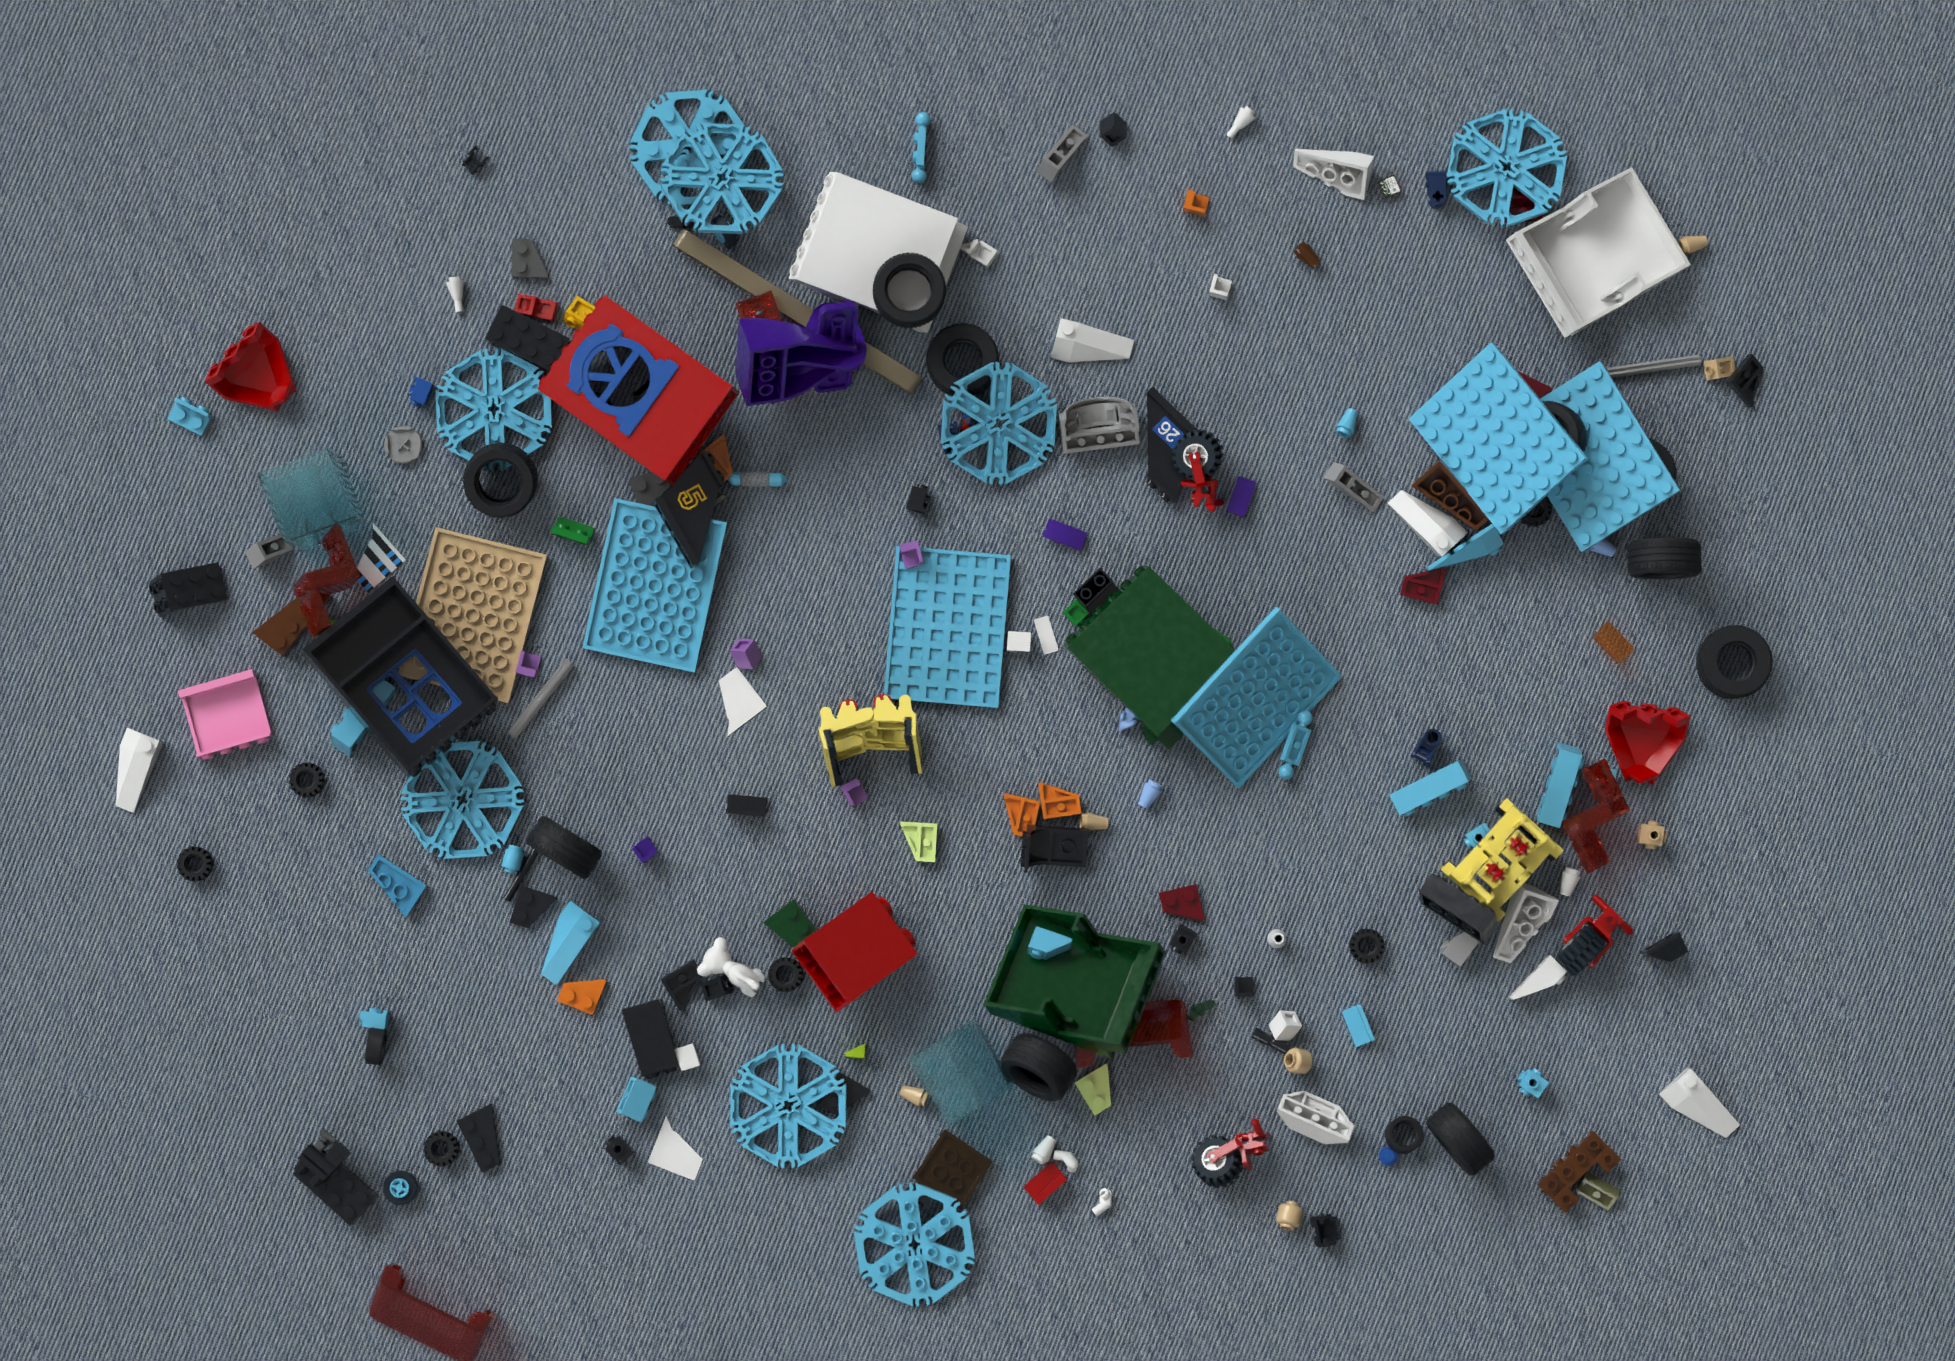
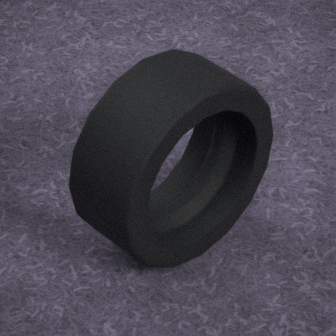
[365,1027,387,1065]
[1385,1116,1424,1154]

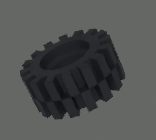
[1520,497,1552,527]
[289,762,325,798]
[177,846,214,881]
[1349,929,1385,963]
[768,957,803,992]
[423,1131,460,1166]

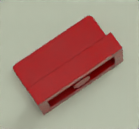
[1024,1162,1068,1205]

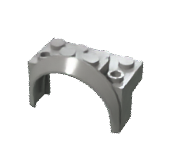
[1059,397,1140,454]

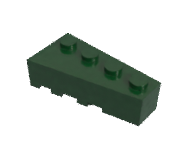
[763,899,817,948]

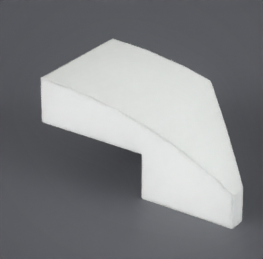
[960,239,999,268]

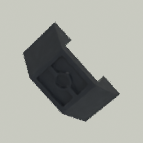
[1073,568,1119,616]

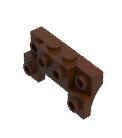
[1537,1131,1621,1213]

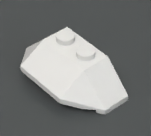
[1277,1091,1354,1144]

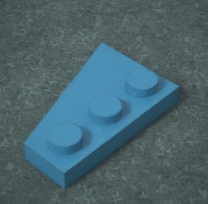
[368,854,428,918]

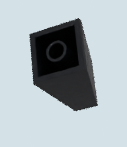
[621,999,680,1079]

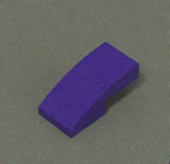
[1042,519,1087,551]

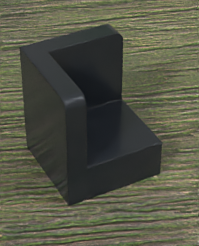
[1100,112,1127,147]
[1234,977,1254,997]

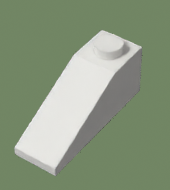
[1509,955,1567,1000]

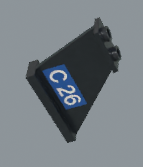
[1145,387,1197,504]

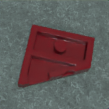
[1400,568,1446,605]
[1159,884,1205,921]

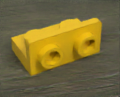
[563,296,596,330]

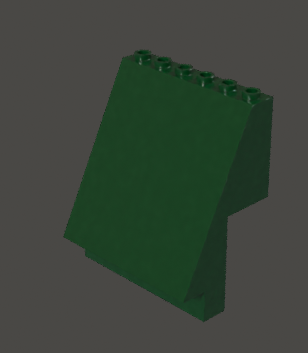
[1063,565,1235,750]
[984,904,1166,1059]

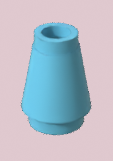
[1336,408,1358,438]

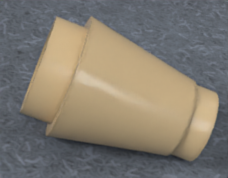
[1678,235,1708,255]
[1079,812,1109,831]
[900,1085,930,1107]

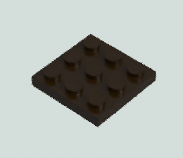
[912,1129,993,1210]

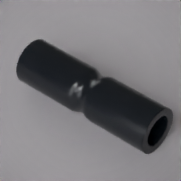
[1251,1028,1291,1054]

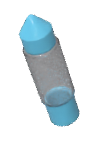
[727,471,787,487]

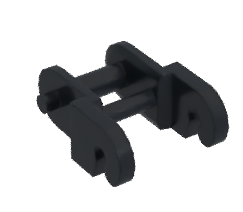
[462,146,490,174]
[667,216,693,228]

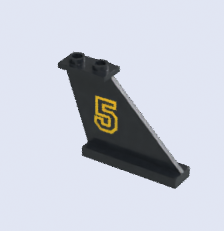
[653,450,724,569]

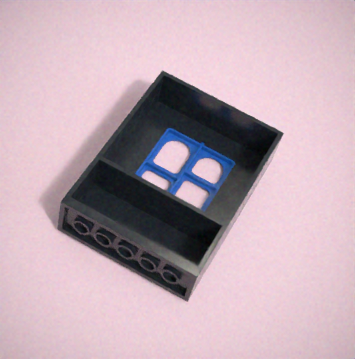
[302,576,498,778]

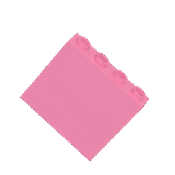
[178,669,273,760]

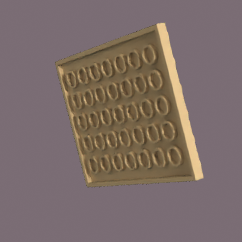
[398,527,548,703]

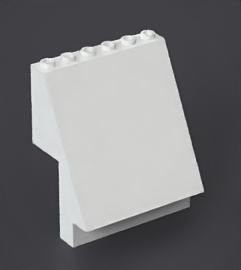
[1506,167,1691,338]
[789,172,968,333]

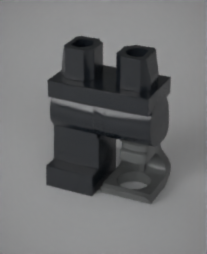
[294,1128,352,1188]

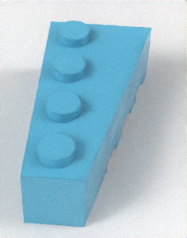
[330,680,396,757]
[1537,742,1585,828]
[1389,759,1472,816]

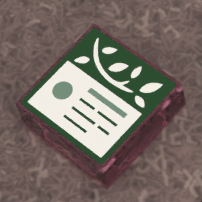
[1377,174,1402,200]

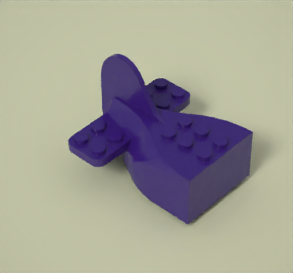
[735,301,867,406]

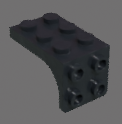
[149,562,228,617]
[1020,824,1089,873]

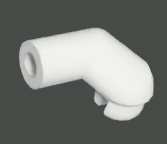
[1053,1150,1079,1173]
[1092,1188,1112,1217]

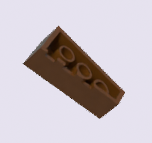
[1411,459,1489,531]
[252,584,333,657]

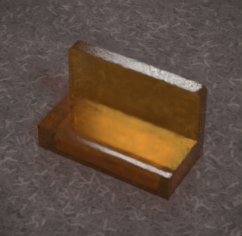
[1592,622,1634,664]

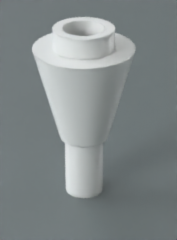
[1226,106,1255,139]
[446,276,464,312]

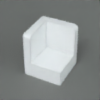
[1208,274,1232,300]
[1007,631,1031,652]
[1269,1010,1302,1041]
[675,1043,701,1071]

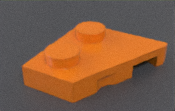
[1004,793,1040,837]

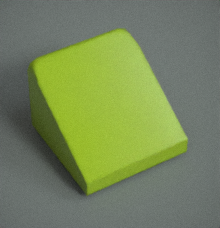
[845,1043,866,1059]

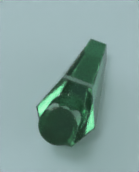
[1188,1000,1216,1022]

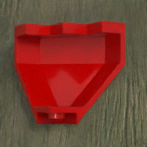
[204,322,297,412]
[1605,701,1691,785]

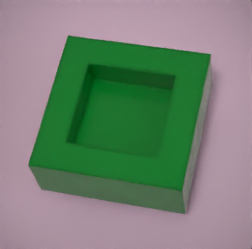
[1062,599,1089,627]

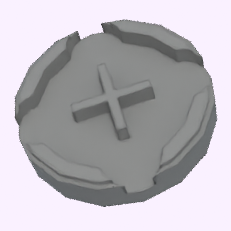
[384,426,423,464]

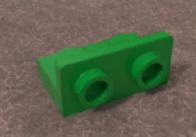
[550,516,594,546]

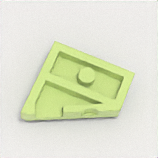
[900,821,937,862]
[1074,1064,1111,1116]

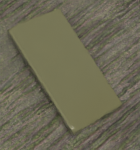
[1575,1172,1620,1211]

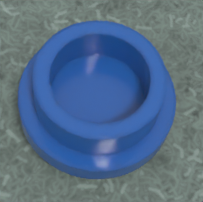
[1379,1146,1398,1166]

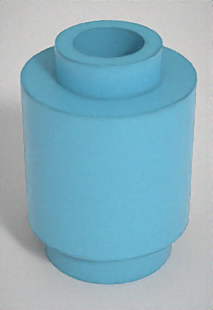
[501,844,524,874]

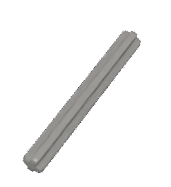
[1607,355,1701,378]
[508,659,574,738]

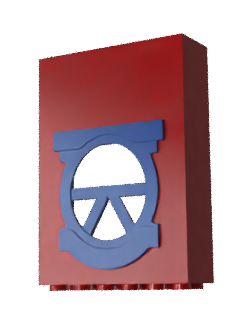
[538,295,740,486]

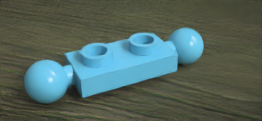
[912,112,931,184]
[1278,710,1313,780]

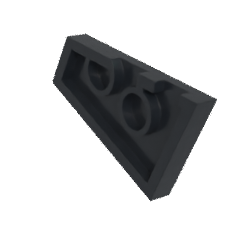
[457,1103,500,1173]

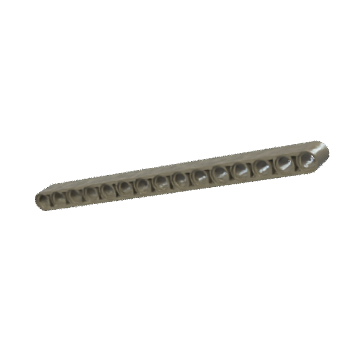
[673,229,923,395]

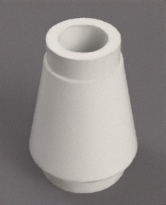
[1559,867,1581,897]
[1267,929,1287,948]
[1031,1135,1057,1165]

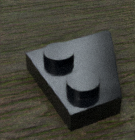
[1727,354,1763,407]
[509,886,557,928]
[661,959,703,1011]
[820,1072,871,1115]

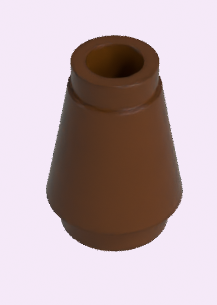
[1293,241,1321,269]

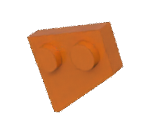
[695,434,733,483]
[1038,782,1082,820]
[557,979,607,1015]

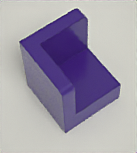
[631,836,659,863]

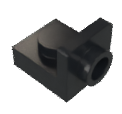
[700,975,734,1002]

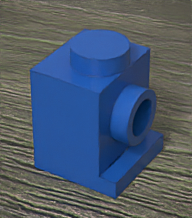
[409,376,435,408]

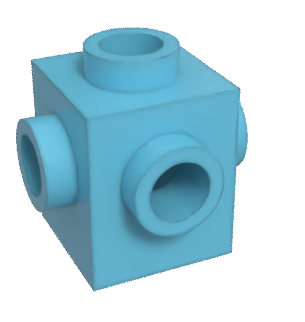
[1517,1068,1549,1098]

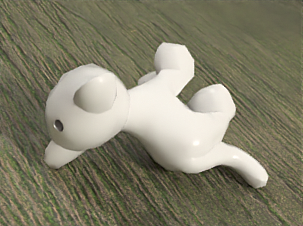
[697,937,765,997]

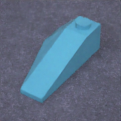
[1426,524,1503,571]
[541,900,602,985]

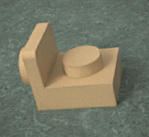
[1704,356,1735,380]

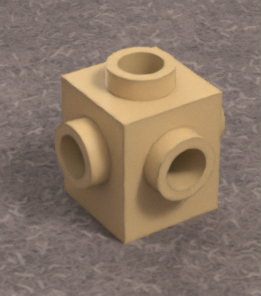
[1636,821,1667,850]

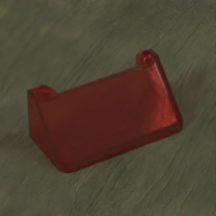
[1074,999,1193,1067]
[369,1262,496,1361]

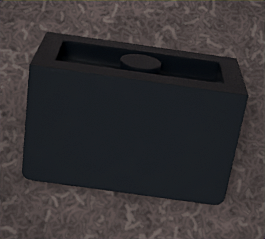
[726,794,767,817]

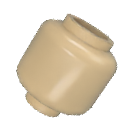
[1284,1048,1313,1074]
[1276,1201,1303,1231]

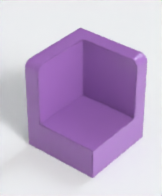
[899,540,924,569]
[730,638,762,669]
[516,651,541,678]
[841,778,868,808]

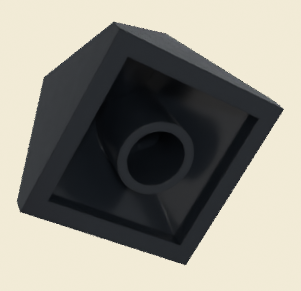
[1641,932,1688,962]

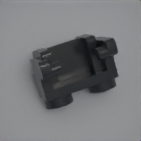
[1310,1214,1342,1247]

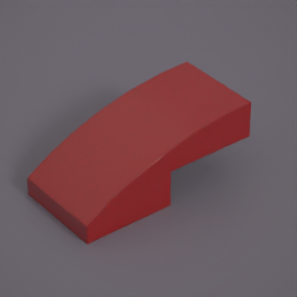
[514,293,558,321]

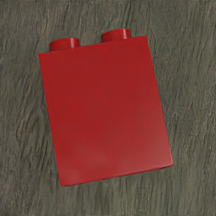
[791,891,918,1013]

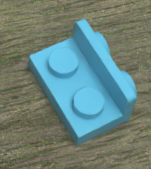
[167,397,213,437]

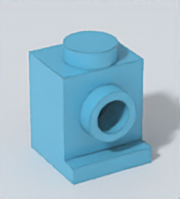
[1463,823,1490,850]
[359,1008,390,1030]

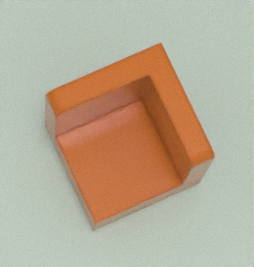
[1183,189,1209,216]

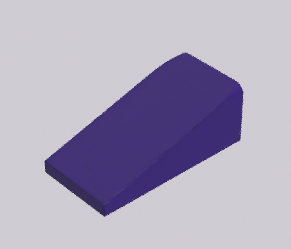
[1226,476,1256,518]

